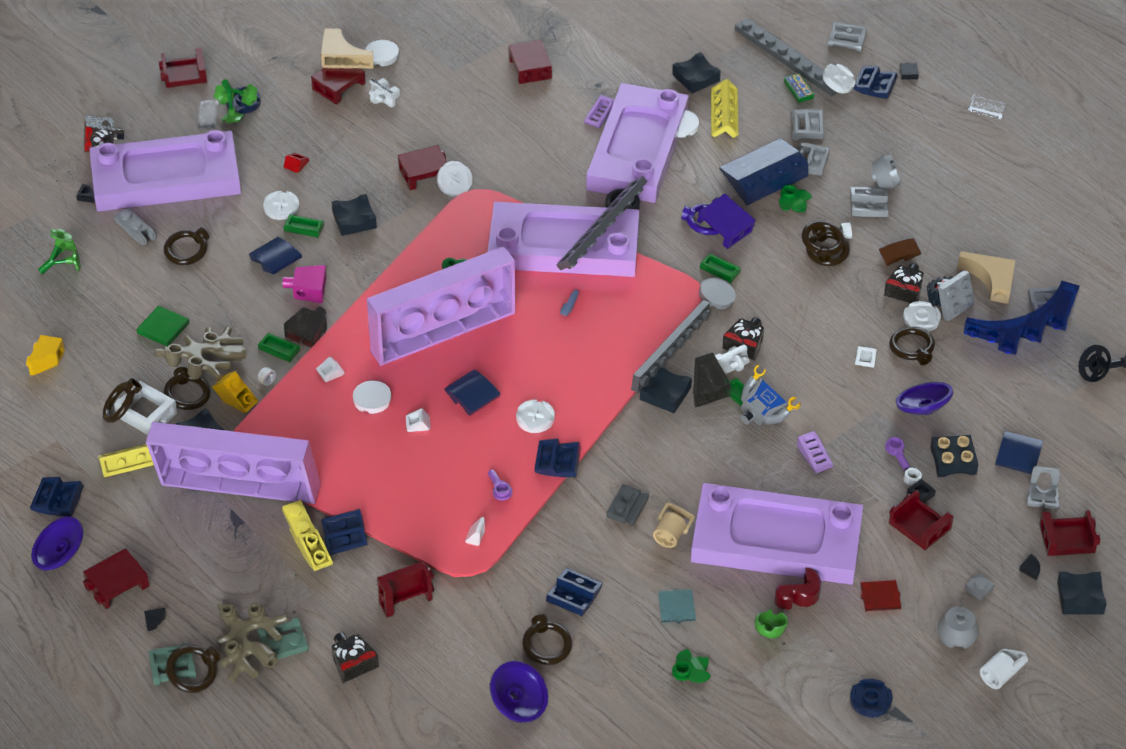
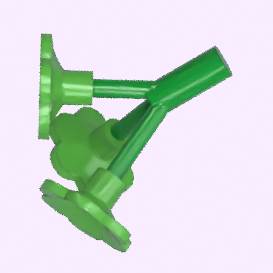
[214,79,258,123]
[37,229,81,275]

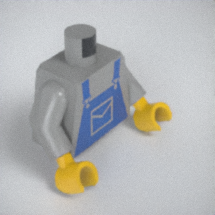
[740,365,801,426]

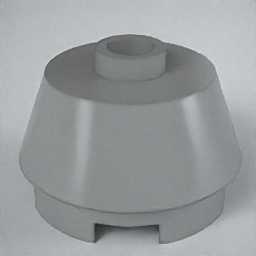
[871,154,901,188]
[937,607,979,649]

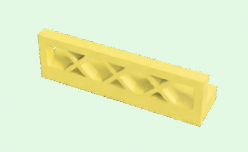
[711,79,739,138]
[98,444,154,478]

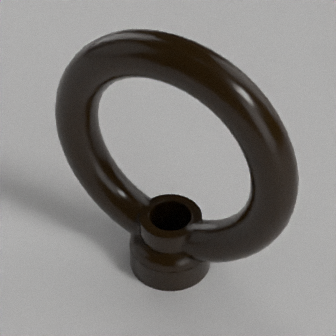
[802,221,845,263]
[164,227,210,265]
[806,228,850,266]
[889,327,935,366]
[164,367,210,410]
[102,378,142,423]
[522,614,572,665]
[166,645,220,693]

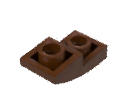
[879,238,922,266]

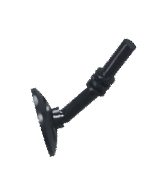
[1078,345,1126,382]

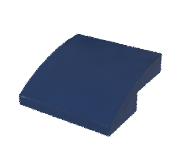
[853,66,898,98]
[249,237,302,275]
[444,369,500,416]
[995,431,1043,474]
[534,439,581,477]
[30,477,84,517]
[321,509,368,555]
[546,568,603,616]

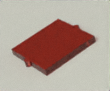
[860,580,901,611]

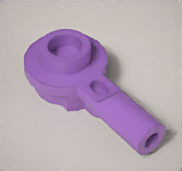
[885,437,911,472]
[488,470,513,501]

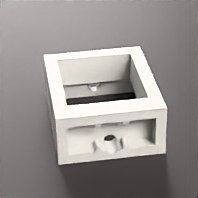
[114,381,177,435]

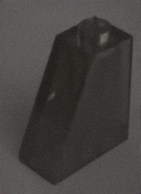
[693,352,731,408]

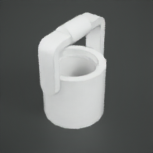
[980,649,1028,689]

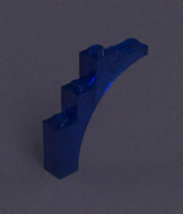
[964,281,1080,355]

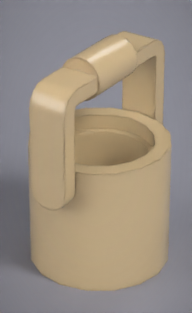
[653,503,695,548]

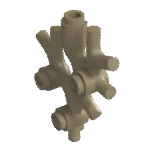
[155,326,246,381]
[217,602,289,682]

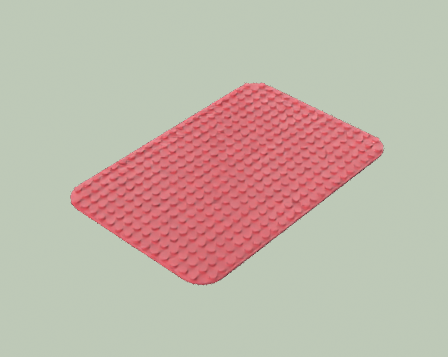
[233,189,702,577]

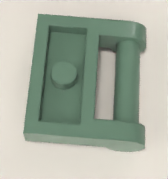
[257,617,309,660]
[148,643,196,686]

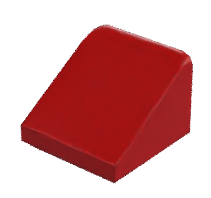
[283,153,309,173]

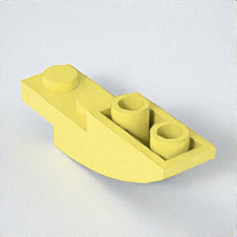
[282,500,333,571]

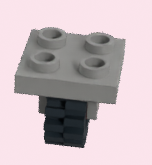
[927,270,975,321]

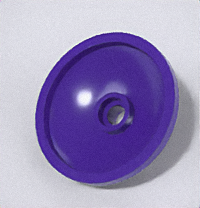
[896,382,954,415]
[31,517,83,571]
[490,661,548,723]

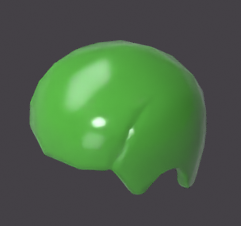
[754,609,788,639]

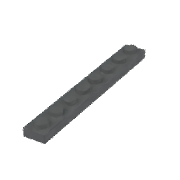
[735,18,838,96]
[556,176,648,271]
[631,300,710,393]

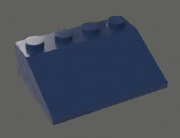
[719,138,809,205]

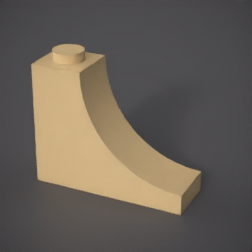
[321,29,374,69]
[957,251,1015,304]

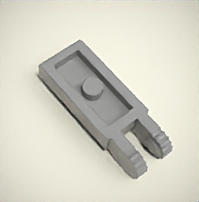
[114,208,156,245]

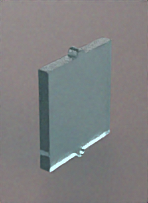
[658,589,696,624]

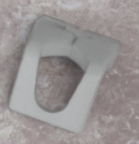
[1027,466,1060,510]

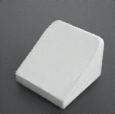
[855,346,877,368]
[316,357,345,382]
[406,408,431,432]
[465,517,485,546]

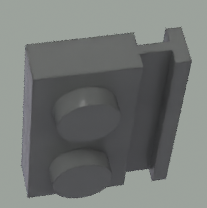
[607,484,649,526]

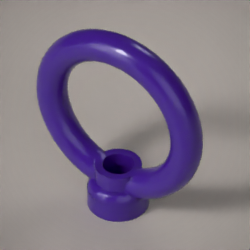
[681,204,719,235]

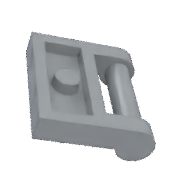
[828,22,867,52]
[791,109,823,141]
[798,143,830,176]

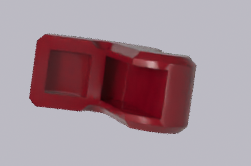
[774,567,821,610]

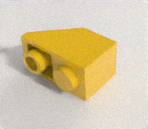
[26,335,65,376]
[212,371,258,413]

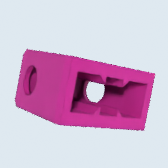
[283,265,327,303]

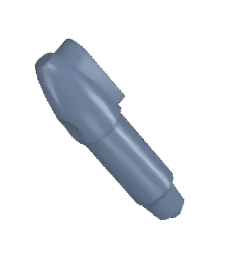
[560,290,579,316]

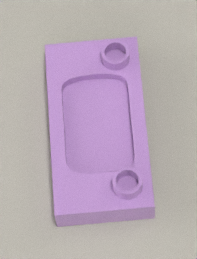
[586,83,689,203]
[90,130,241,212]
[488,202,639,277]
[367,246,515,366]
[146,422,320,504]
[691,483,863,585]

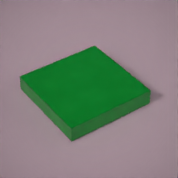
[136,306,190,347]

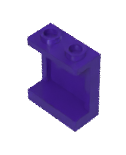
[697,194,756,249]

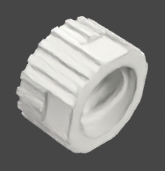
[840,222,852,239]
[257,367,276,386]
[903,468,922,486]

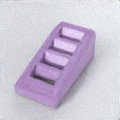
[584,95,615,128]
[797,431,833,474]

